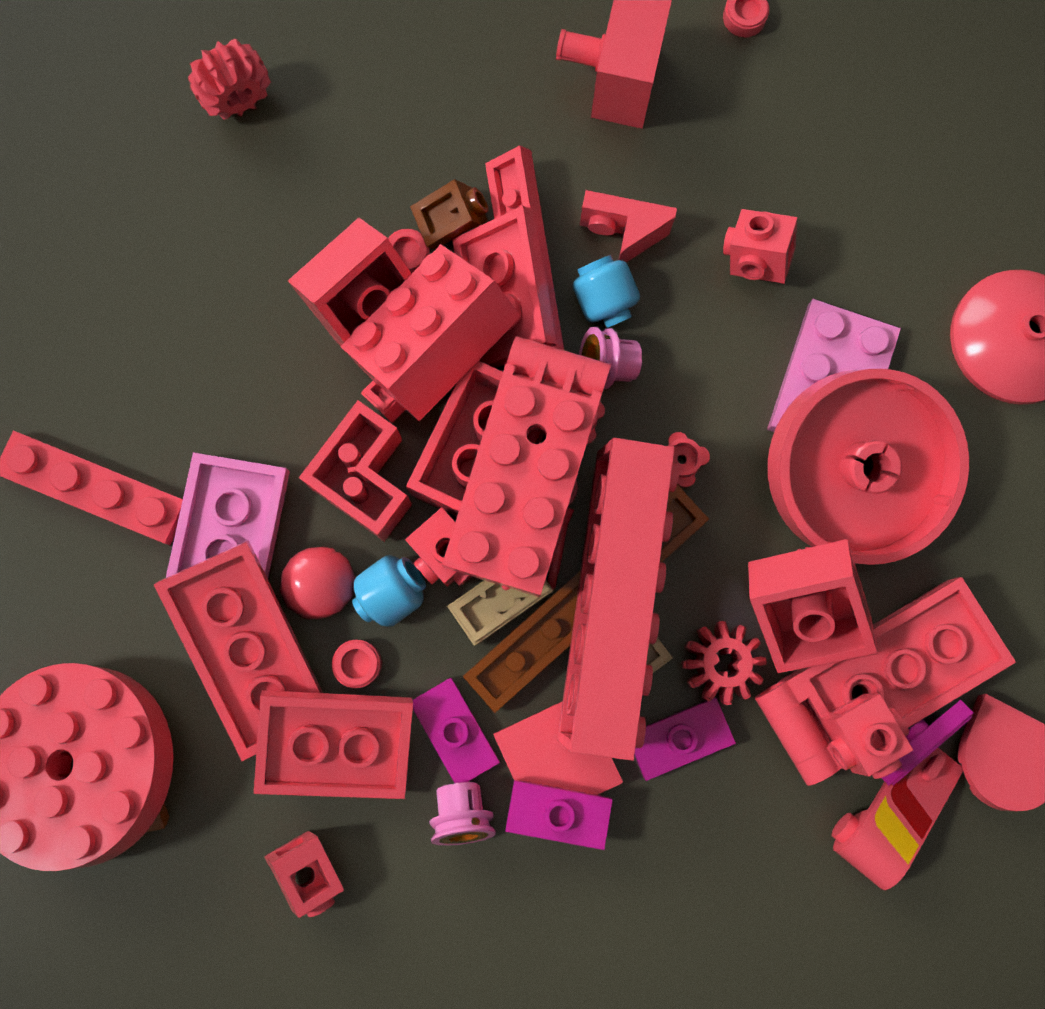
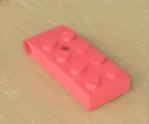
[442,336,611,597]
[755,577,1016,786]

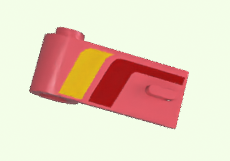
[831,748,963,891]

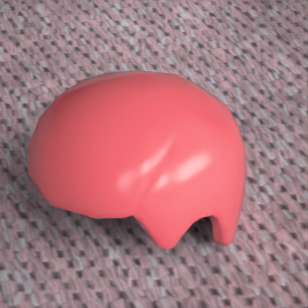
[280,547,356,620]

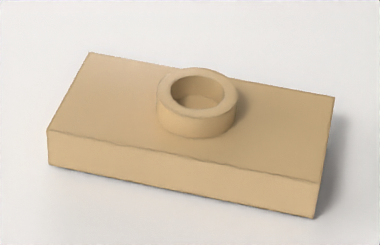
[447,580,554,646]

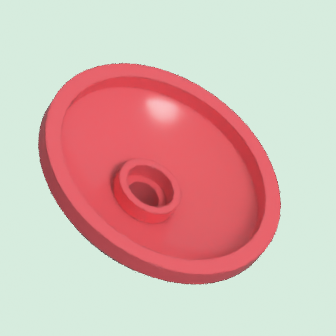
[950,270,1045,404]

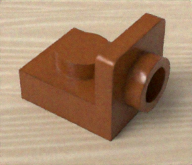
[410,179,489,250]

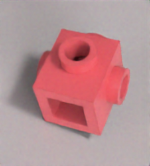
[723,209,798,284]
[405,507,472,587]
[821,694,913,779]

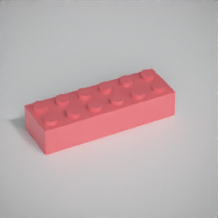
[557,438,679,761]

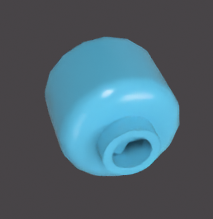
[573,255,640,328]
[352,555,426,627]

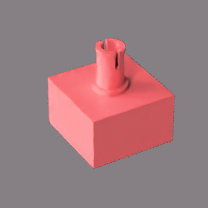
[556,0,672,129]
[288,218,412,346]
[748,539,878,673]

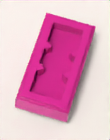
[413,677,500,783]
[634,697,736,781]
[882,699,973,786]
[505,779,613,850]

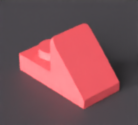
[580,190,677,263]

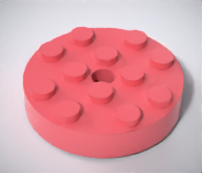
[768,369,969,565]
[0,663,173,871]

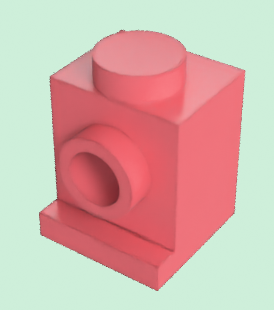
[264,831,344,918]

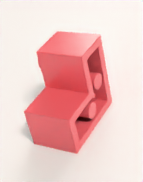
[299,400,412,542]

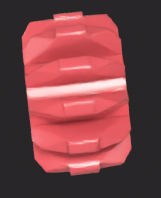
[188,39,271,120]
[681,621,767,705]

